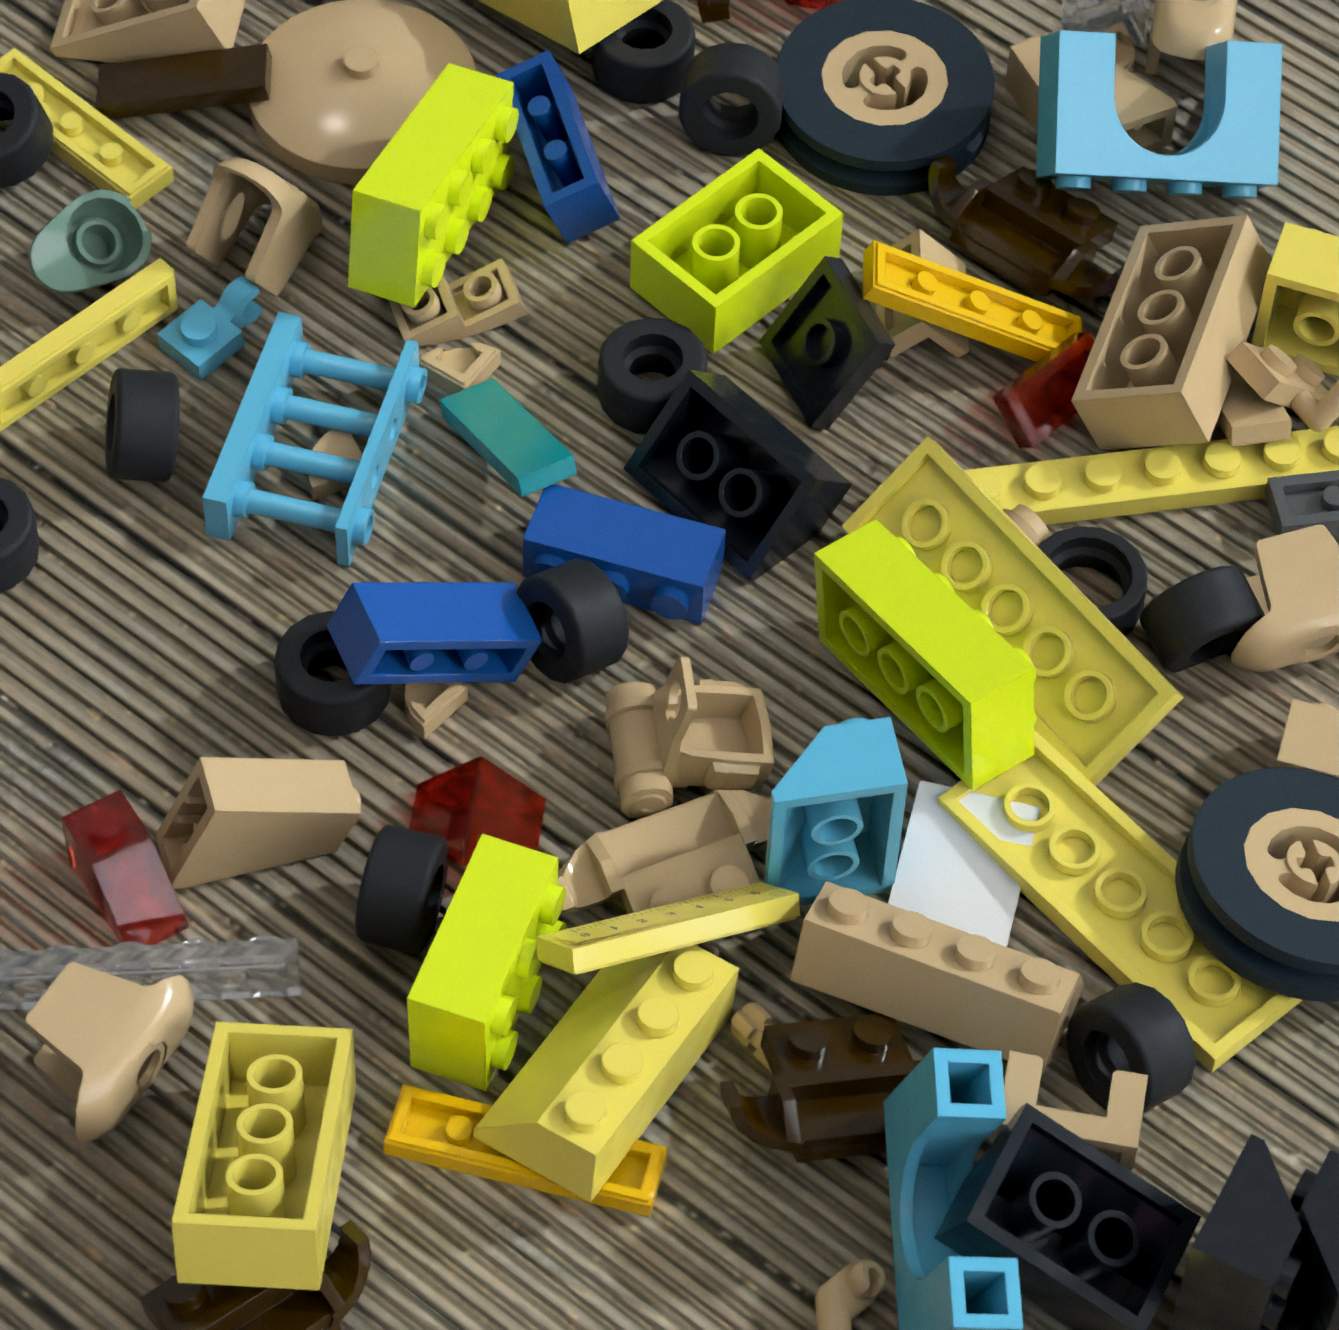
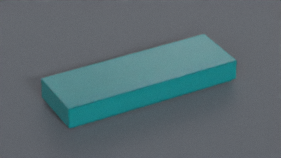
[439,378,577,497]

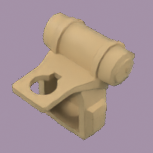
[605,656,774,819]

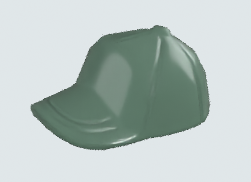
[29,189,152,294]

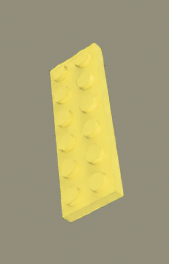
[841,436,1184,786]
[937,730,1302,1073]

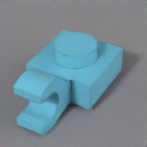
[157,276,263,381]

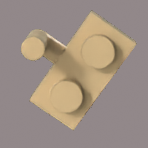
[1226,341,1339,432]

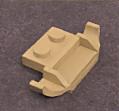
[558,790,771,914]

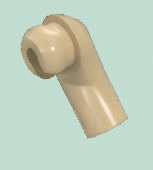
[815,1259,886,1330]

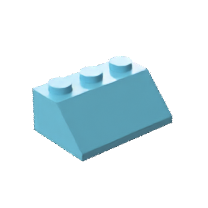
[764,717,908,905]

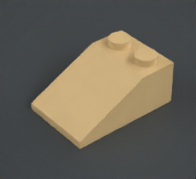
[50,0,246,63]

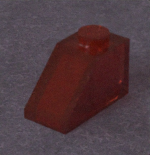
[61,789,188,957]

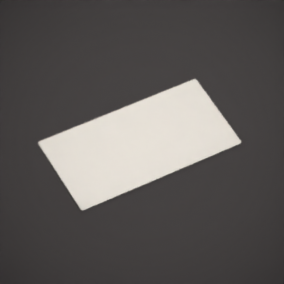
[888,780,1040,947]

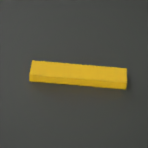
[863,240,1083,375]
[383,1084,668,1217]

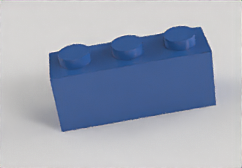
[496,50,621,243]
[523,484,726,624]
[326,581,542,684]

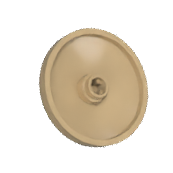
[248,0,476,184]

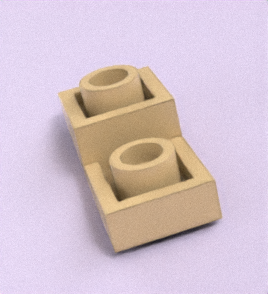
[388,258,528,346]

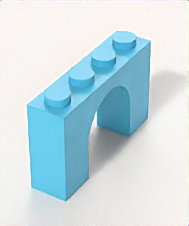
[1036,30,1282,199]
[883,1048,1023,1330]

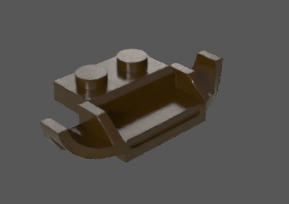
[928,155,1124,299]
[720,1014,921,1163]
[139,1220,371,1330]

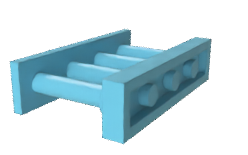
[202,311,427,567]

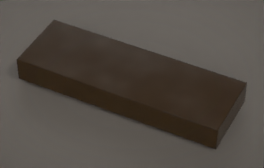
[95,43,272,120]

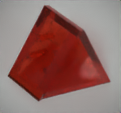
[409,756,546,866]

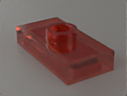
[992,332,1094,448]

